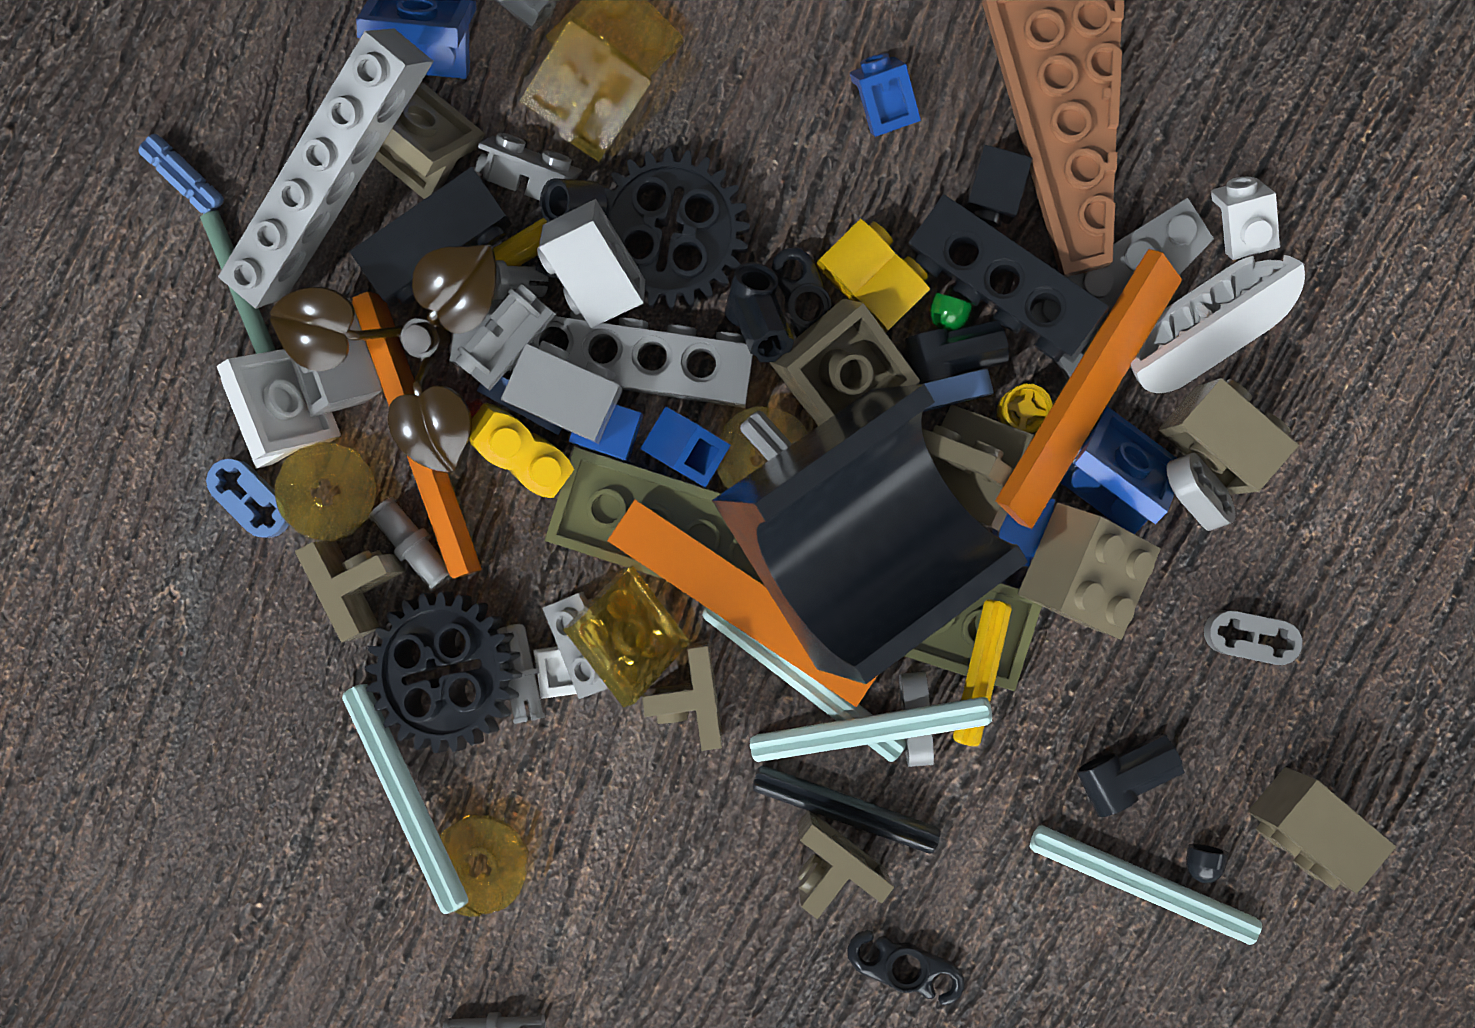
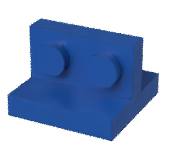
[356,0,476,79]
[1060,406,1177,534]

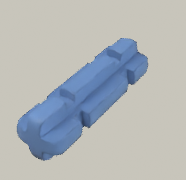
[138,134,224,214]

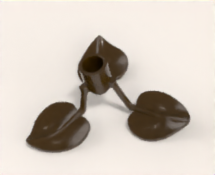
[270,244,497,472]

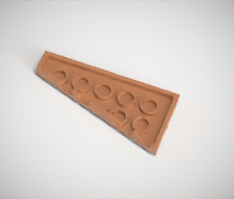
[982,0,1124,277]

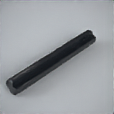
[752,765,941,854]

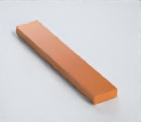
[995,249,1182,529]
[352,291,482,579]
[607,500,877,707]

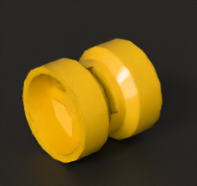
[997,384,1053,434]

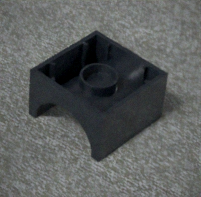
[712,384,1028,684]

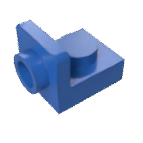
[850,53,921,137]

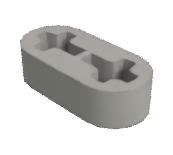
[1167,453,1236,531]
[1204,610,1302,665]
[899,672,934,767]

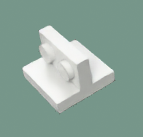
[217,349,341,469]

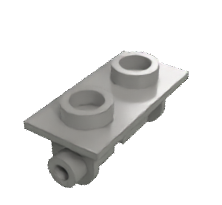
[475,133,583,201]
[455,284,556,391]
[542,591,621,699]

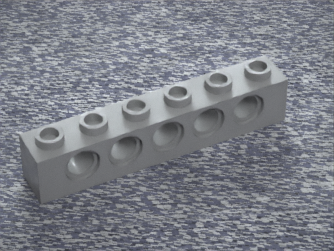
[218,28,434,309]
[450,300,753,408]

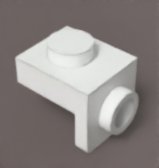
[1211,176,1280,260]

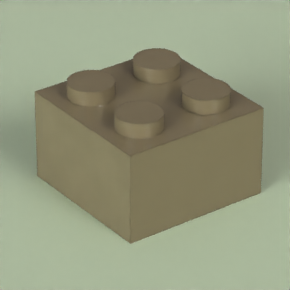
[769,299,920,426]
[1157,378,1299,495]
[1018,502,1161,640]
[1248,767,1396,894]

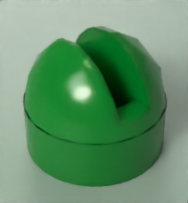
[931,293,973,332]

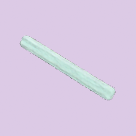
[702,607,907,762]
[342,684,468,914]
[750,697,992,762]
[1030,825,1262,945]

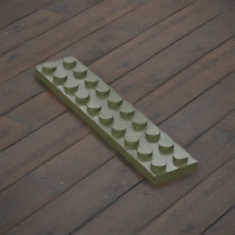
[544,447,1042,692]

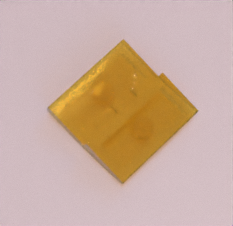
[519,15,652,162]

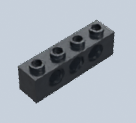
[909,194,1109,363]

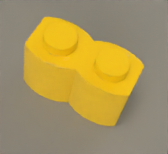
[816,218,930,333]
[469,403,574,498]

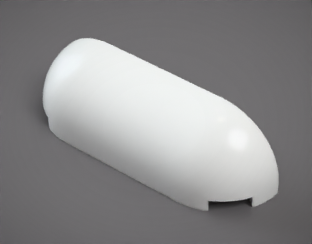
[1131,255,1305,393]

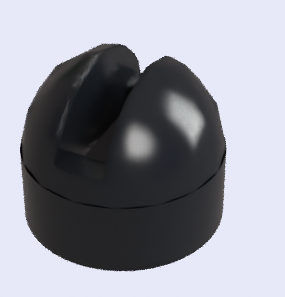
[1186,844,1229,883]

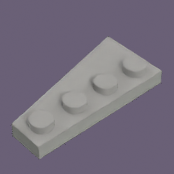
[1032,198,1214,381]

